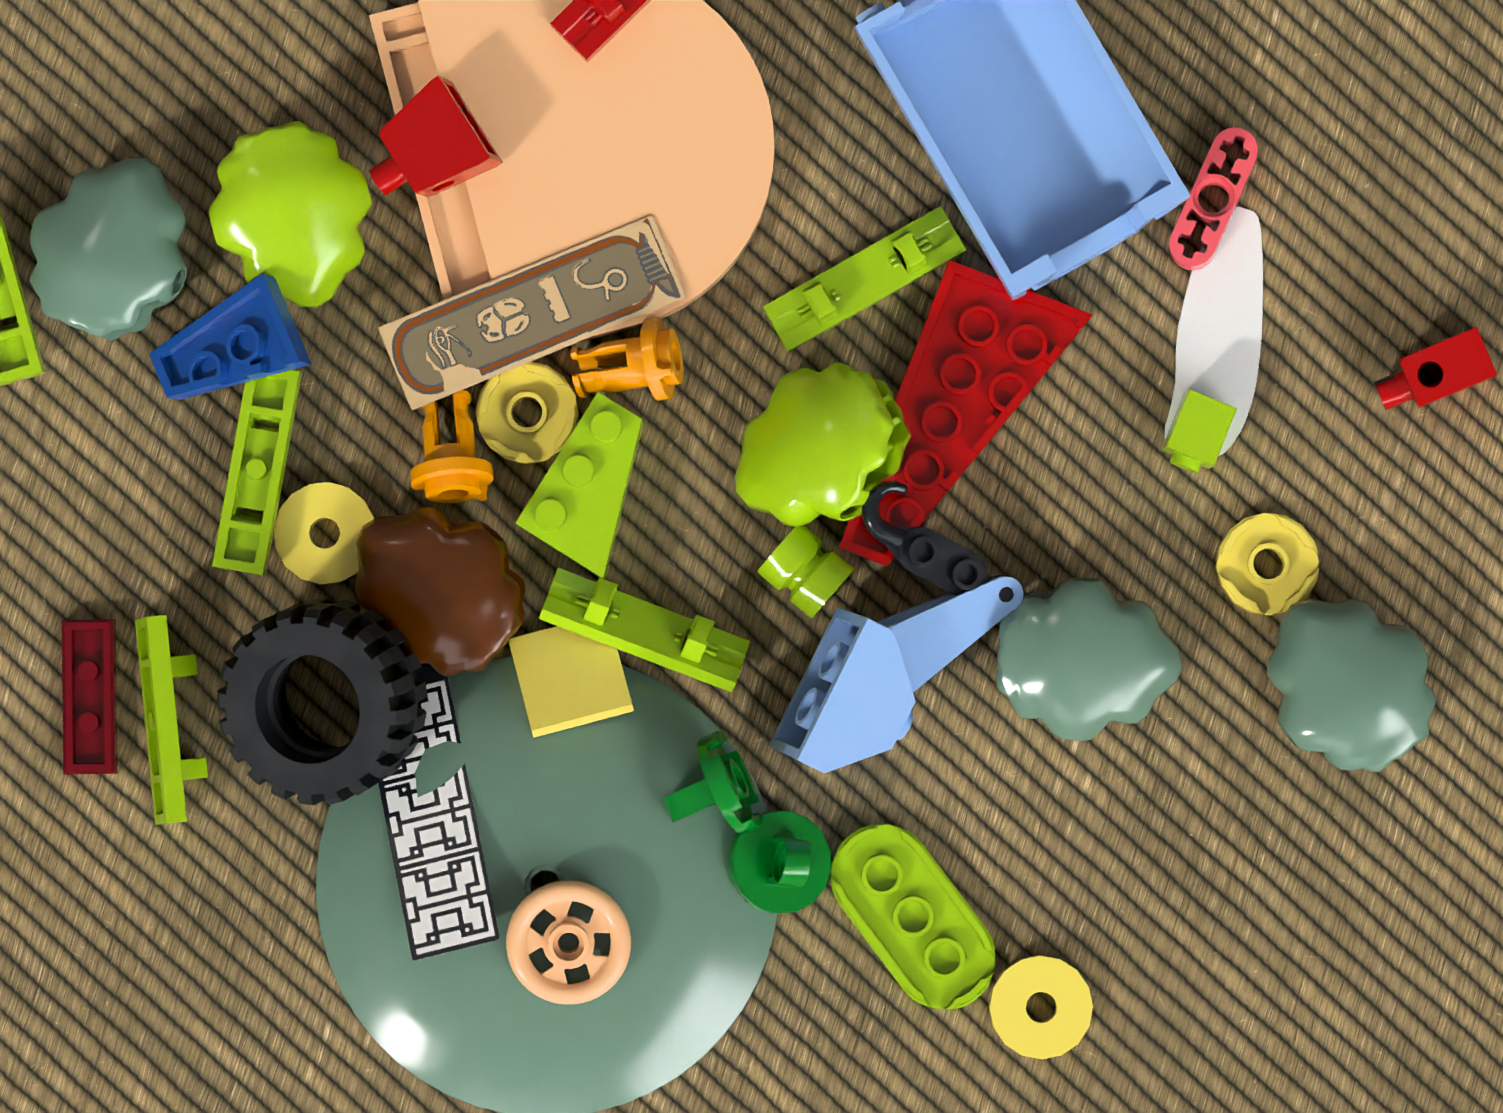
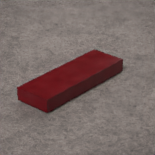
[62,619,118,775]

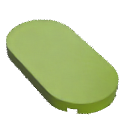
[830,824,995,1009]

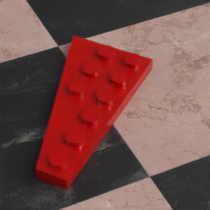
[838,260,1093,567]

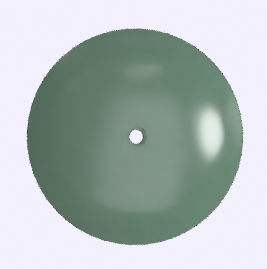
[316,656,777,1113]

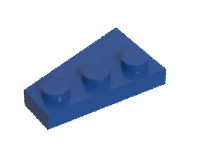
[149,273,312,400]

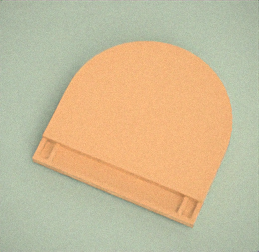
[369,0,775,344]

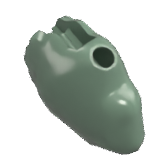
[30,157,187,341]
[996,577,1183,741]
[1267,599,1436,772]

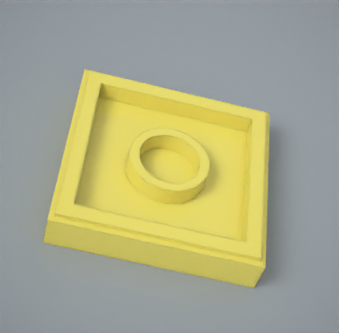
[508,614,634,738]

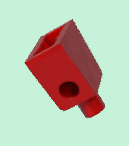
[369,76,503,197]
[1374,327,1497,410]

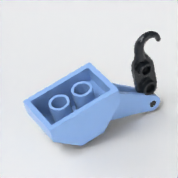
[769,481,1023,773]

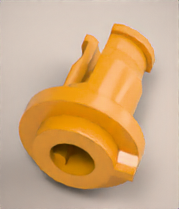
[570,317,684,401]
[410,390,494,503]

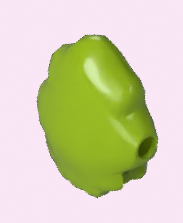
[208,121,372,308]
[735,362,911,527]

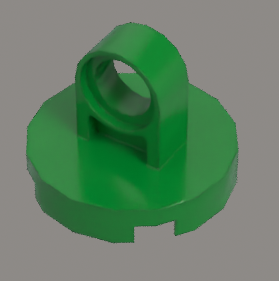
[662,731,763,834]
[728,811,831,914]

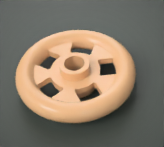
[506,880,631,1005]

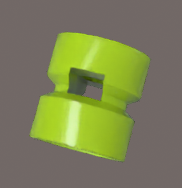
[757,526,855,619]

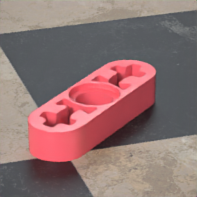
[1169,127,1258,270]

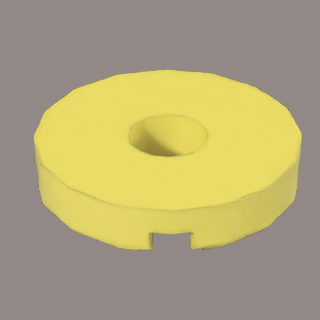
[476,362,579,465]
[274,482,375,585]
[1215,513,1319,616]
[989,955,1093,1059]

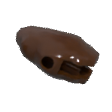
[354,507,525,676]

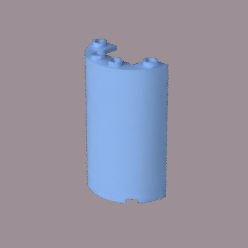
[854,0,1190,300]

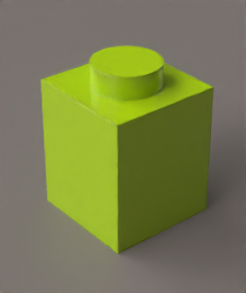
[1161,389,1237,473]

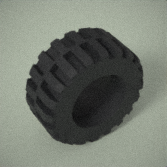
[217,598,427,805]

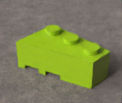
[515,392,644,580]

